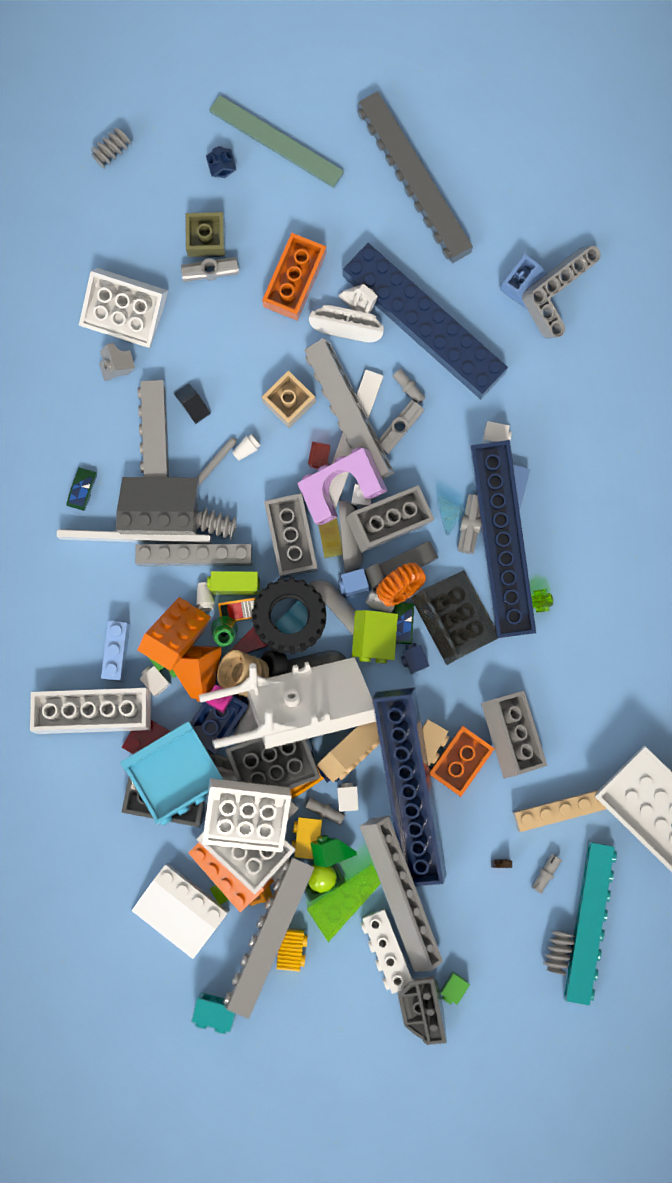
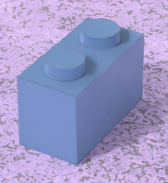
[338,569,369,597]

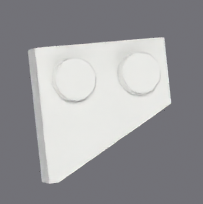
[338,284,378,314]

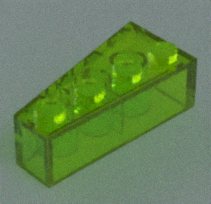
[307,863,381,943]

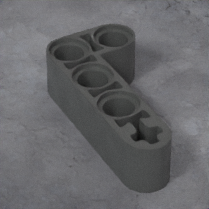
[364,541,439,590]

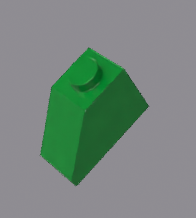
[310,835,357,868]

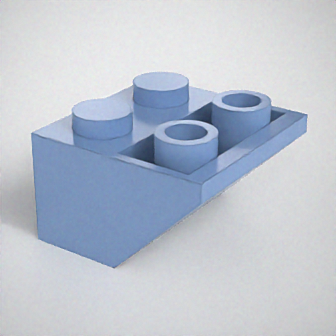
[500,254,549,310]

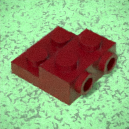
[121,720,171,754]

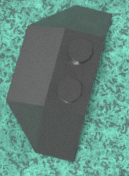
[398,977,447,1045]

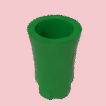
[211,616,238,647]

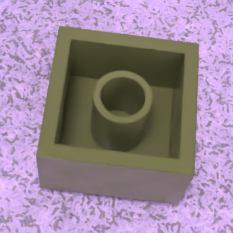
[185,212,225,257]

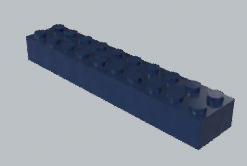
[343,243,508,400]
[470,440,536,638]
[372,687,447,886]

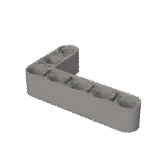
[522,246,600,338]

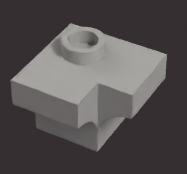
[99,343,135,381]

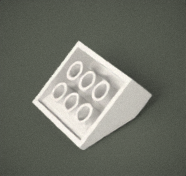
[79,268,168,348]
[202,778,291,852]
[196,832,295,895]
[132,864,229,959]

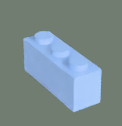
[101,621,130,682]

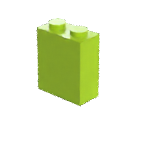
[207,571,260,595]
[352,610,398,664]

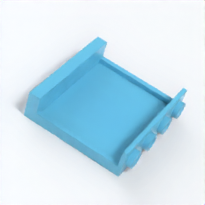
[120,721,224,826]

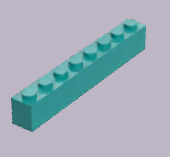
[564,842,617,1006]

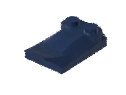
[190,685,248,755]

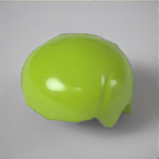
[308,864,337,893]

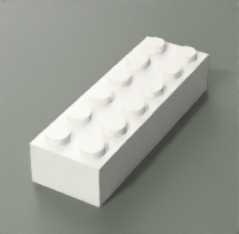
[30,688,151,734]

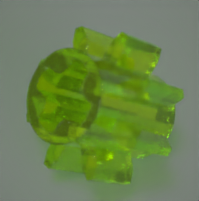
[531,589,554,613]

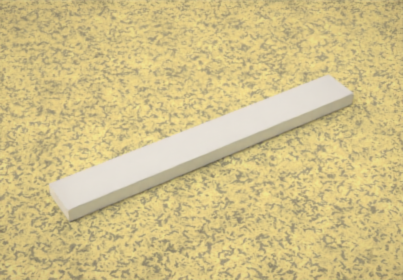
[329,370,383,511]
[57,529,212,544]

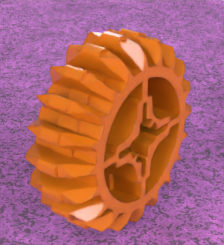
[376,563,426,606]

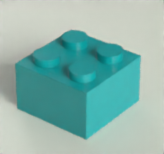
[191,992,236,1034]

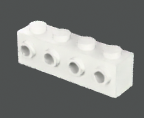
[360,908,412,994]

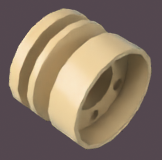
[217,650,269,697]

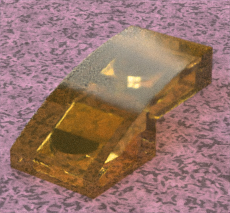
[319,518,343,558]

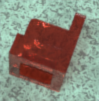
[308,442,331,469]

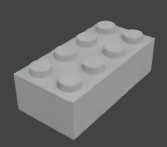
[346,485,434,553]
[264,493,318,578]
[481,691,547,779]

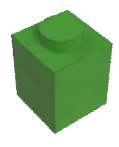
[440,971,470,1005]

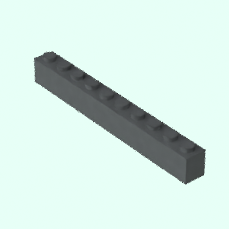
[357,91,473,264]

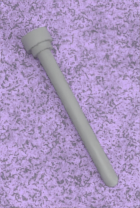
[197,438,236,486]

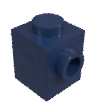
[401,643,429,674]

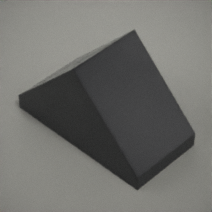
[174,383,211,424]

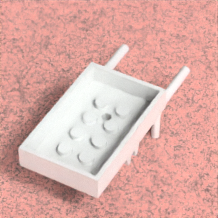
[199,657,376,749]
[594,746,672,872]

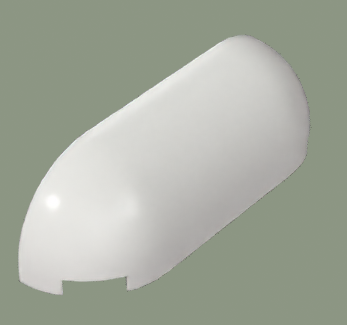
[309,305,384,342]

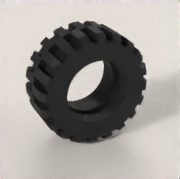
[252,577,327,654]

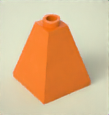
[173,646,222,702]

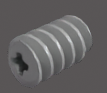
[91,127,132,169]
[197,507,237,540]
[543,930,576,975]

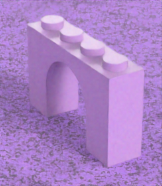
[297,447,388,525]

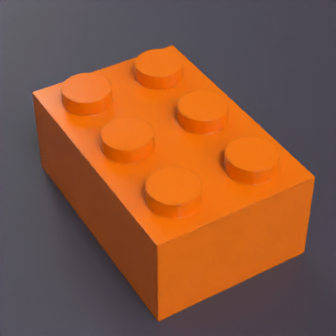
[429,726,495,797]

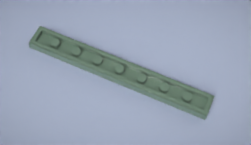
[210,95,344,188]

